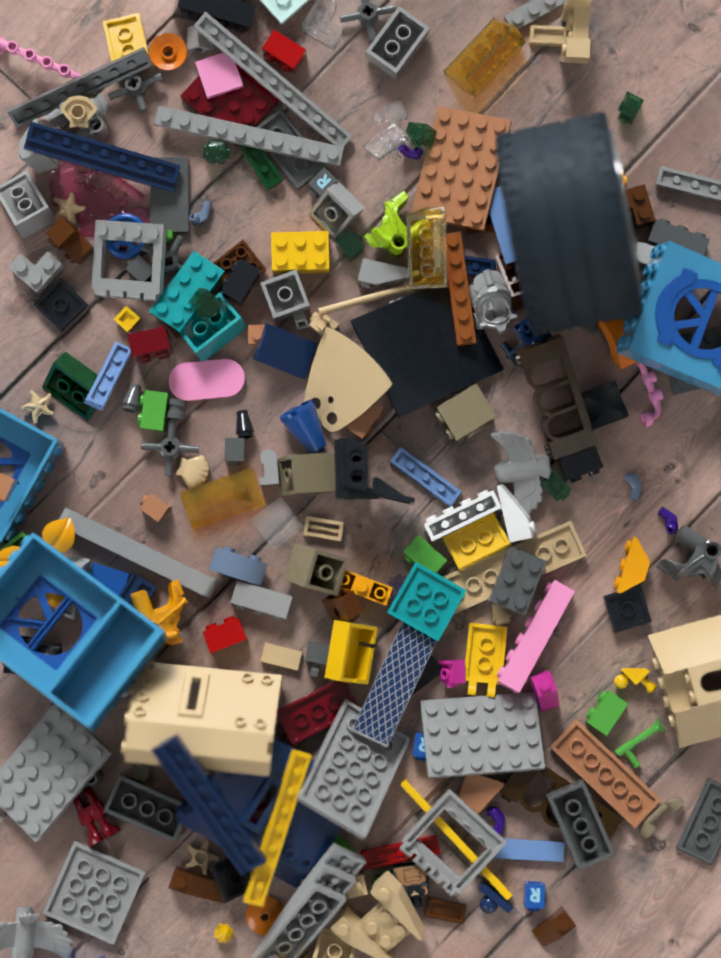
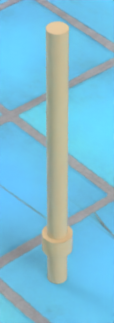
[318,279,428,316]

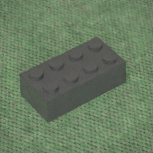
[103,773,185,843]
[545,779,615,871]

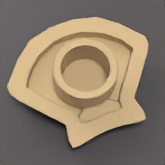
[60,96,97,128]
[175,455,209,490]

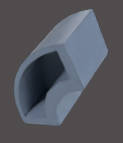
[209,546,268,586]

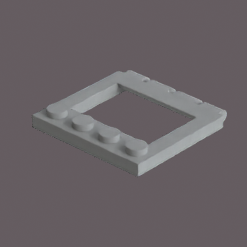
[91,220,167,302]
[399,788,507,897]

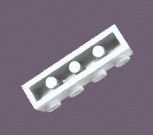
[423,490,502,542]

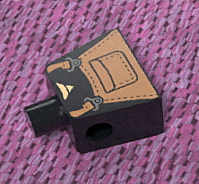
[392,862,430,908]

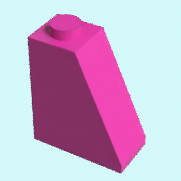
[528,670,560,713]

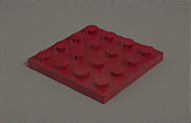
[180,52,280,147]

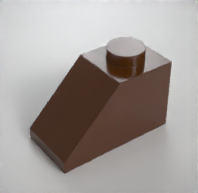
[532,907,576,946]

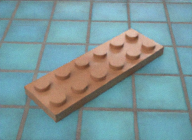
[550,719,661,828]

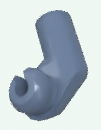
[189,201,212,225]
[624,472,642,501]

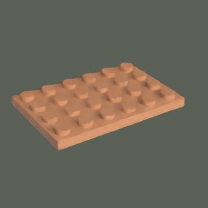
[411,106,512,231]

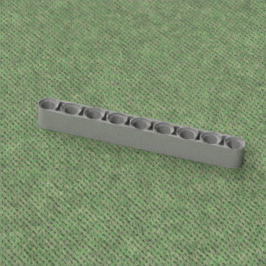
[59,507,218,598]

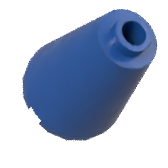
[279,399,326,453]

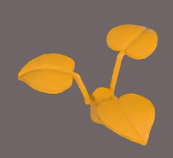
[0,517,75,610]

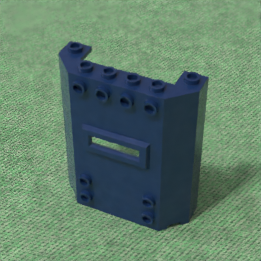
[175,737,342,888]

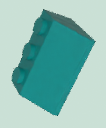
[181,292,248,363]

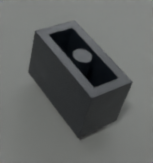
[220,259,261,306]
[557,446,603,483]

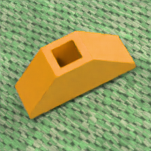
[613,537,650,593]
[340,570,393,606]

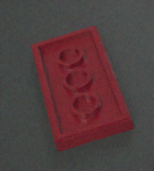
[277,680,359,746]

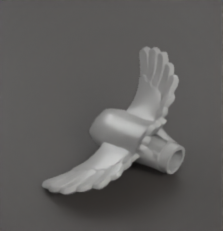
[490,431,551,515]
[0,907,73,958]

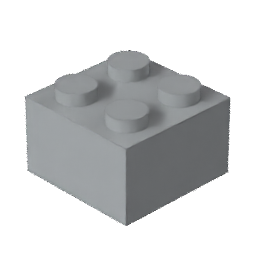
[261,270,310,322]

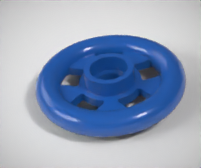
[106,213,147,259]

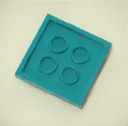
[387,562,467,641]

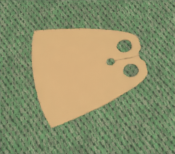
[304,327,392,432]

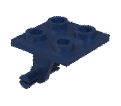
[500,317,552,367]

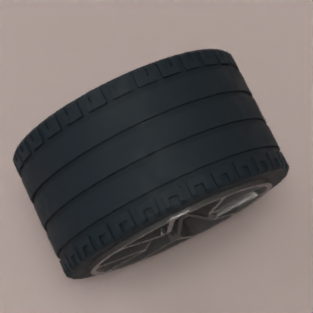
[495,112,644,335]

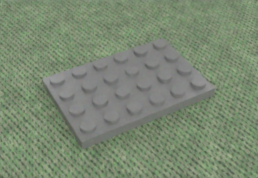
[420,692,545,779]
[295,699,411,840]
[0,703,113,842]

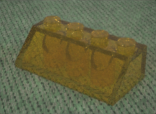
[443,18,526,97]
[406,207,447,289]
[179,467,266,530]

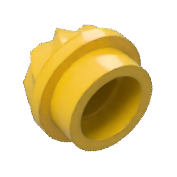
[214,923,234,943]

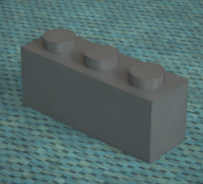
[646,218,710,256]

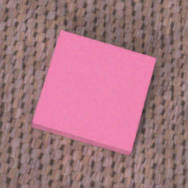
[195,53,243,99]

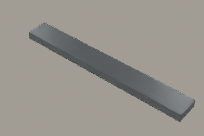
[7,47,153,128]

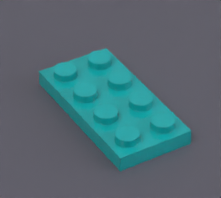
[149,251,226,334]

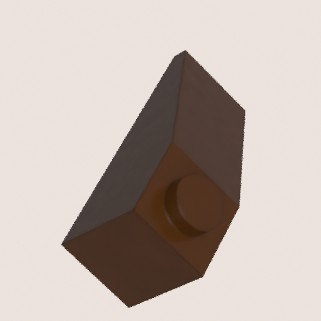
[494,253,525,311]
[168,866,226,904]

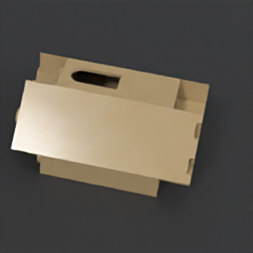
[648,614,721,748]

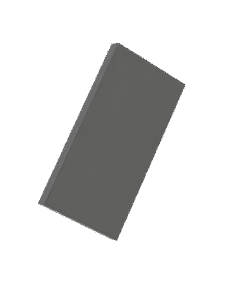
[256,108,327,191]
[150,157,189,233]
[675,777,721,865]

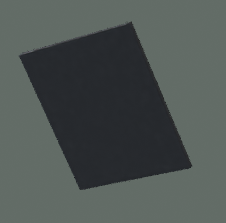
[350,279,504,418]

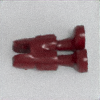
[73,787,121,848]

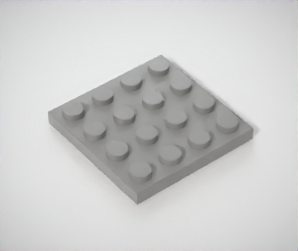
[42,840,146,945]

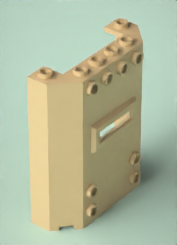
[121,662,283,776]

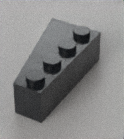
[172,0,256,33]

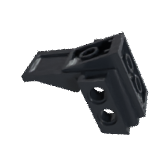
[335,437,415,505]

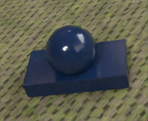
[477,880,513,914]

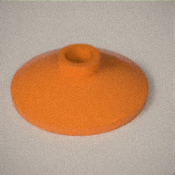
[149,33,187,71]
[246,896,284,935]

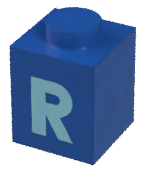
[412,731,426,761]
[523,881,545,911]

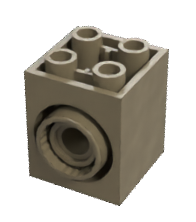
[434,383,497,443]

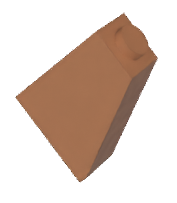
[458,775,504,814]

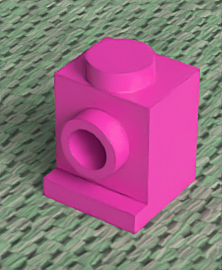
[438,659,465,687]

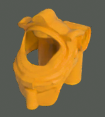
[130,579,187,645]

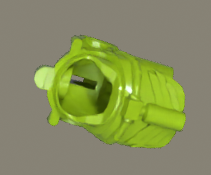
[363,191,433,258]

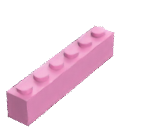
[496,580,575,694]

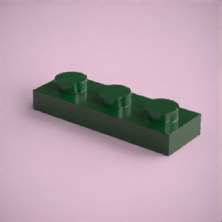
[237,144,283,191]

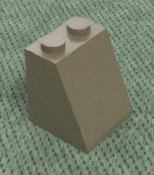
[278,452,336,497]
[284,543,348,596]

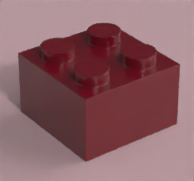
[127,326,174,364]

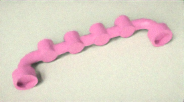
[0,37,81,79]
[636,362,664,428]

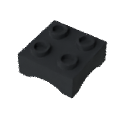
[581,380,629,430]

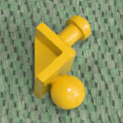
[614,668,657,693]

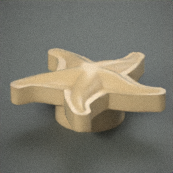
[53,191,86,225]
[21,390,54,423]
[186,840,219,875]

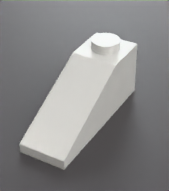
[497,484,537,543]

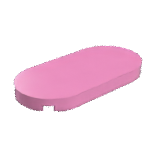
[169,359,245,401]

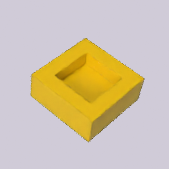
[113,306,141,333]

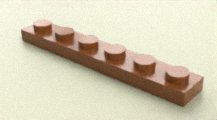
[442,232,476,346]

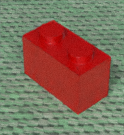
[262,30,307,74]
[202,615,248,653]

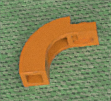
[597,318,637,370]

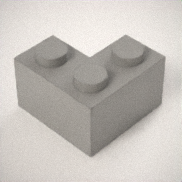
[8,251,65,296]

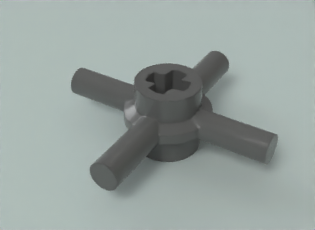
[339,0,396,42]
[107,73,163,113]
[141,234,185,273]
[141,419,200,477]

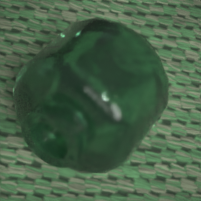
[203,139,231,165]

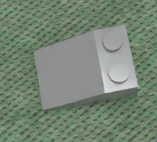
[0,171,56,239]

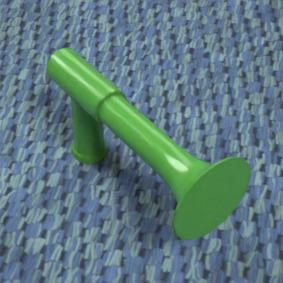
[615,716,667,768]

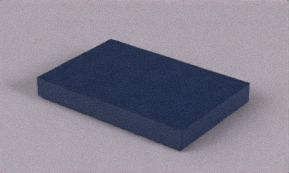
[253,324,317,379]

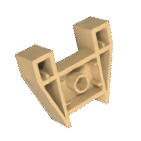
[559,0,592,64]
[330,870,425,958]

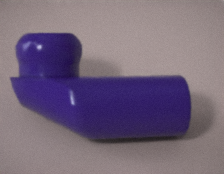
[397,142,424,160]
[657,506,678,534]
[486,806,505,834]

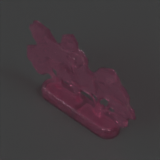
[49,162,150,250]

